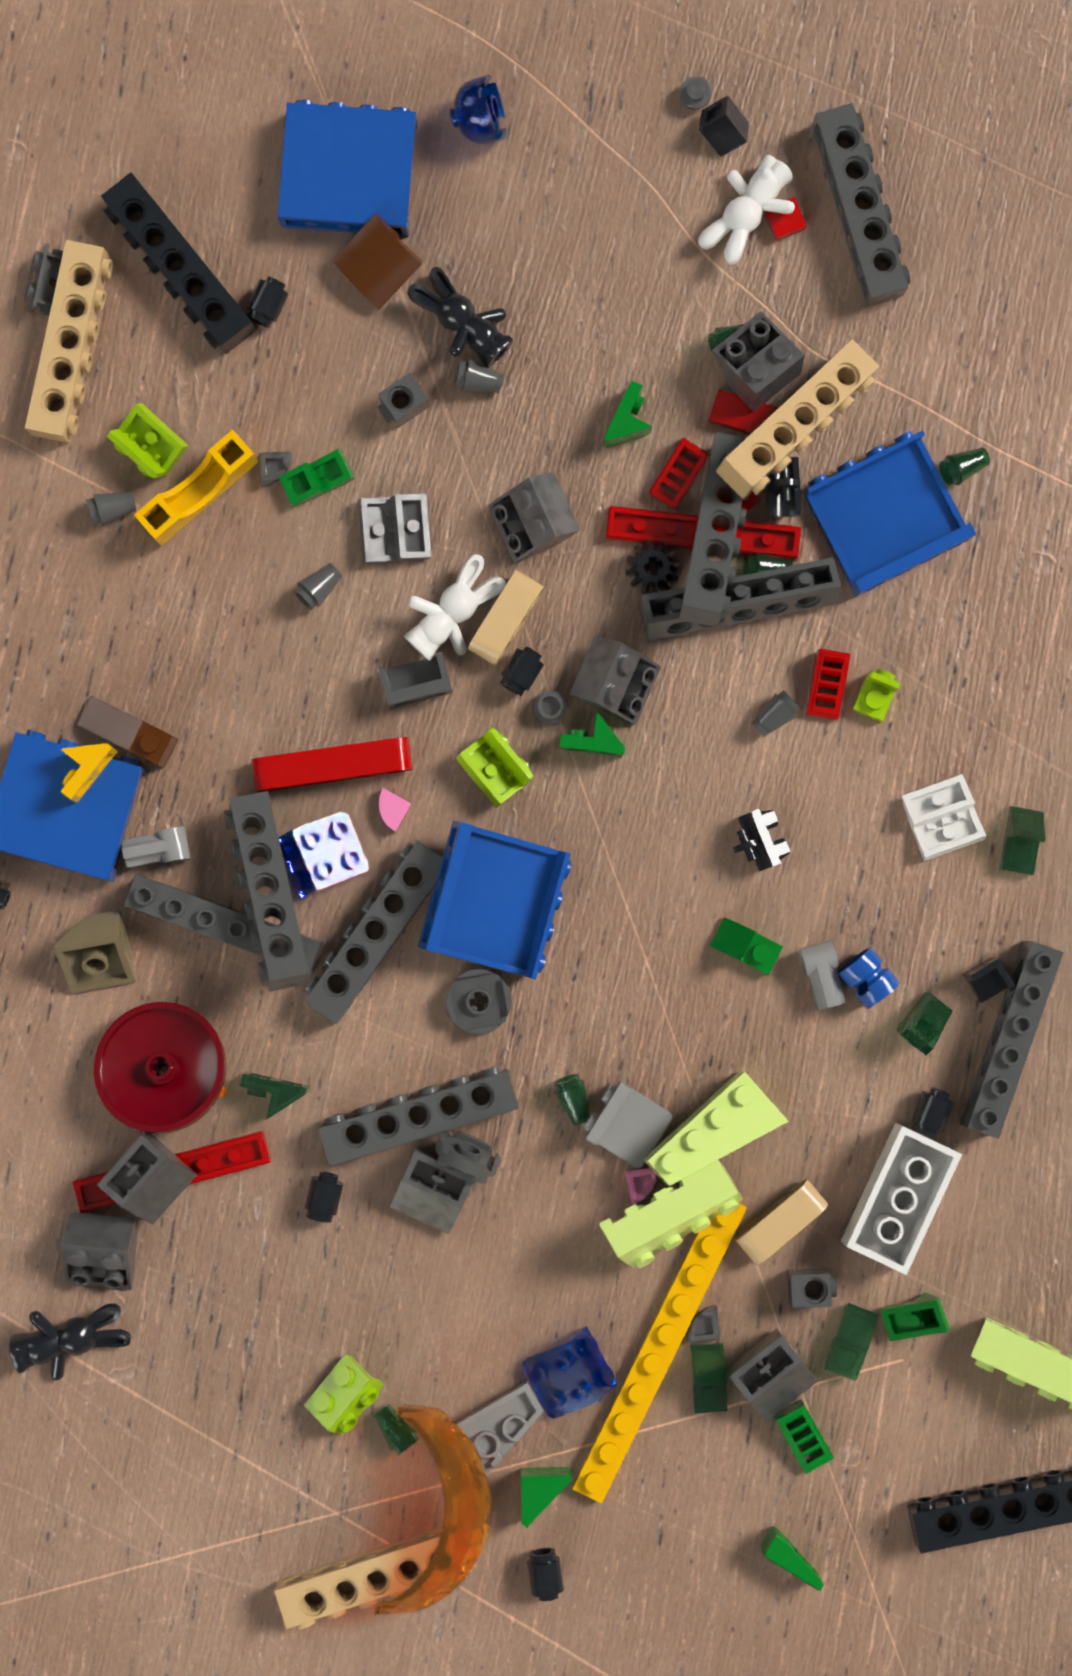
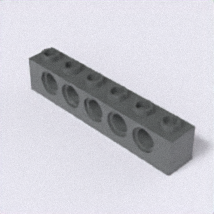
[811,103,910,307]
[679,432,756,627]
[641,557,841,641]
[224,791,309,992]
[304,840,442,1024]
[124,875,324,973]
[960,941,1064,1139]
[318,1065,519,1166]

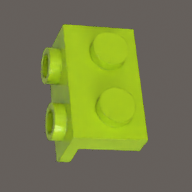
[107,403,189,479]
[455,727,534,808]
[304,1354,384,1435]

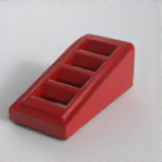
[648,437,710,510]
[806,649,851,720]

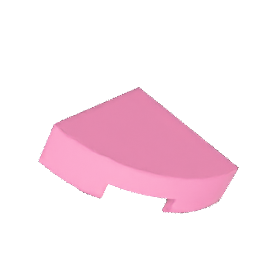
[379,788,412,832]
[626,1167,658,1204]

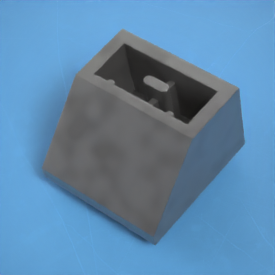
[712,311,805,412]
[487,472,580,563]
[570,635,661,725]
[97,1133,197,1225]
[390,1147,474,1234]
[61,1212,137,1290]
[726,1328,818,1422]

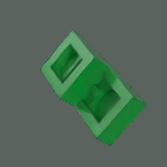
[279,449,355,506]

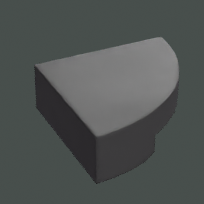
[259,452,292,487]
[687,1305,720,1343]

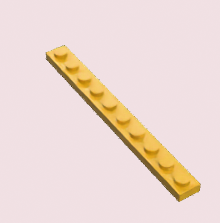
[572,1203,747,1504]

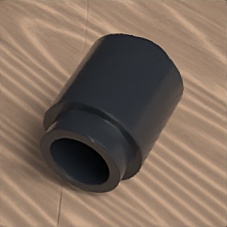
[247,276,289,328]
[499,646,544,696]
[912,1087,954,1138]
[305,1172,344,1223]
[527,1548,564,1601]

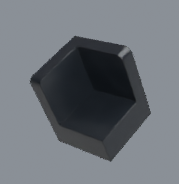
[699,95,749,156]
[963,958,1015,1003]

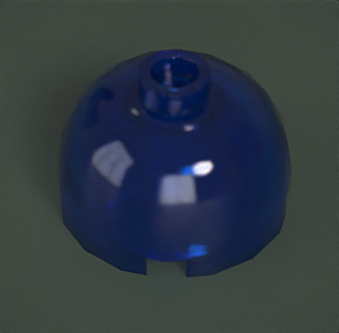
[450,75,506,144]

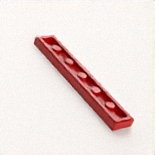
[605,506,801,561]
[73,1130,272,1213]

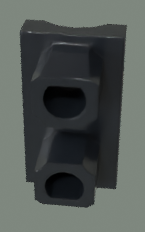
[766,457,801,518]
[733,809,790,871]

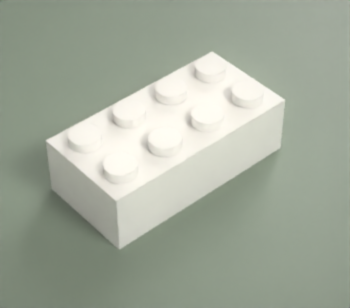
[841,1122,962,1275]

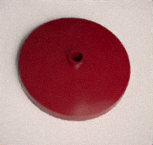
[93,1002,227,1134]

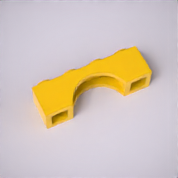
[134,429,259,546]

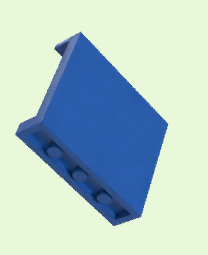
[278,100,417,237]
[803,431,976,597]
[0,730,147,883]
[418,821,571,980]

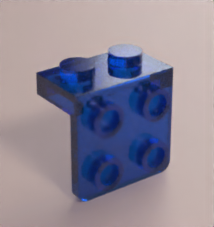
[279,812,369,899]
[522,1326,618,1419]

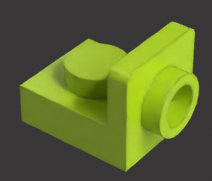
[852,669,901,722]

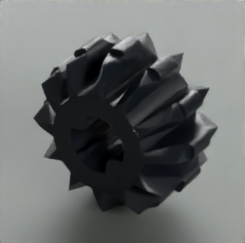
[625,541,680,595]

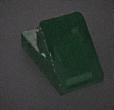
[999,806,1045,875]
[897,991,952,1055]
[240,1072,310,1119]
[690,1343,728,1413]

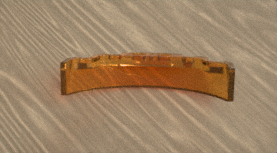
[374,1404,491,1615]

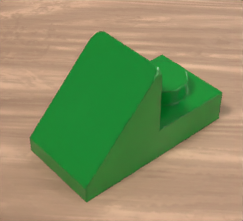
[602,380,652,448]
[559,712,625,757]
[710,917,783,975]
[880,1293,950,1341]

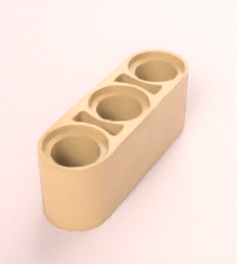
[468,570,544,666]
[735,1179,828,1265]

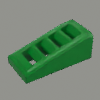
[774,1399,834,1474]
[761,1526,824,1591]

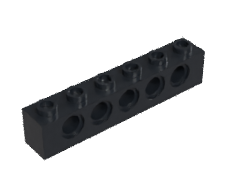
[101,172,256,354]
[907,1470,1072,1553]

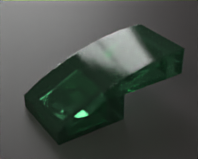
[824,1303,879,1381]

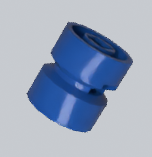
[838,947,900,1009]

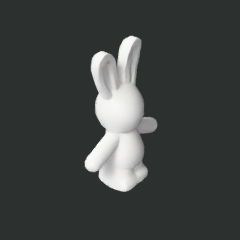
[698,154,795,265]
[404,554,506,661]

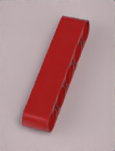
[251,737,413,792]

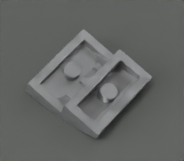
[358,494,432,564]

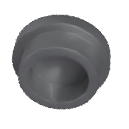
[679,77,712,110]
[534,691,567,723]

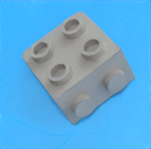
[583,1080,672,1168]

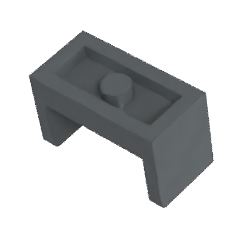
[379,652,453,709]

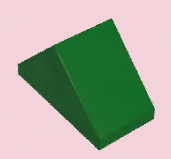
[521,1467,572,1528]

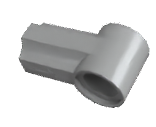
[122,826,191,868]
[799,940,846,1010]

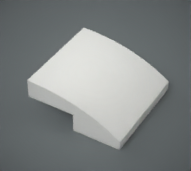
[901,774,986,861]

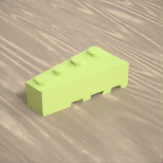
[642,1072,789,1186]
[599,1160,743,1268]
[970,1317,1072,1410]

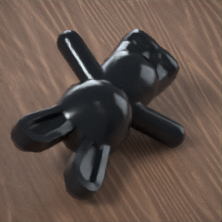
[407,267,513,368]
[9,1303,131,1380]

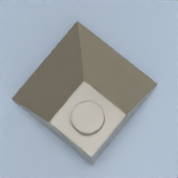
[54,910,136,993]

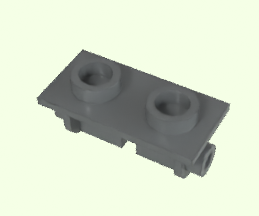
[24,243,63,316]

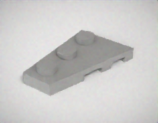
[442,1380,544,1490]

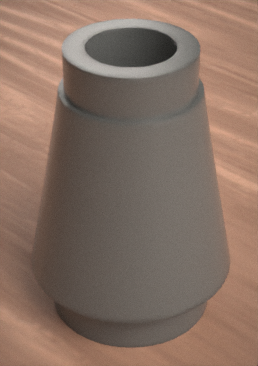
[454,359,503,393]
[86,492,137,526]
[294,563,342,610]
[752,690,801,737]

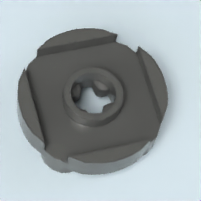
[446,969,512,1034]
[435,1131,501,1183]

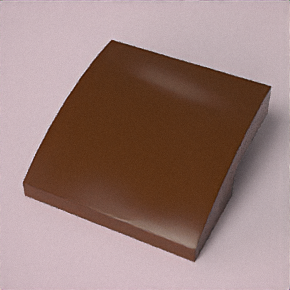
[333,212,423,310]

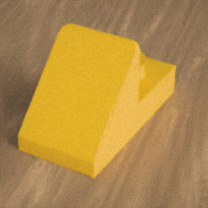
[60,743,118,803]

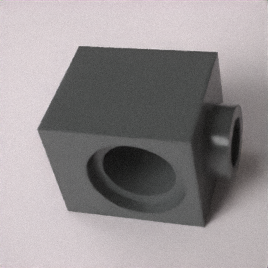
[377,373,430,428]
[787,1268,837,1308]

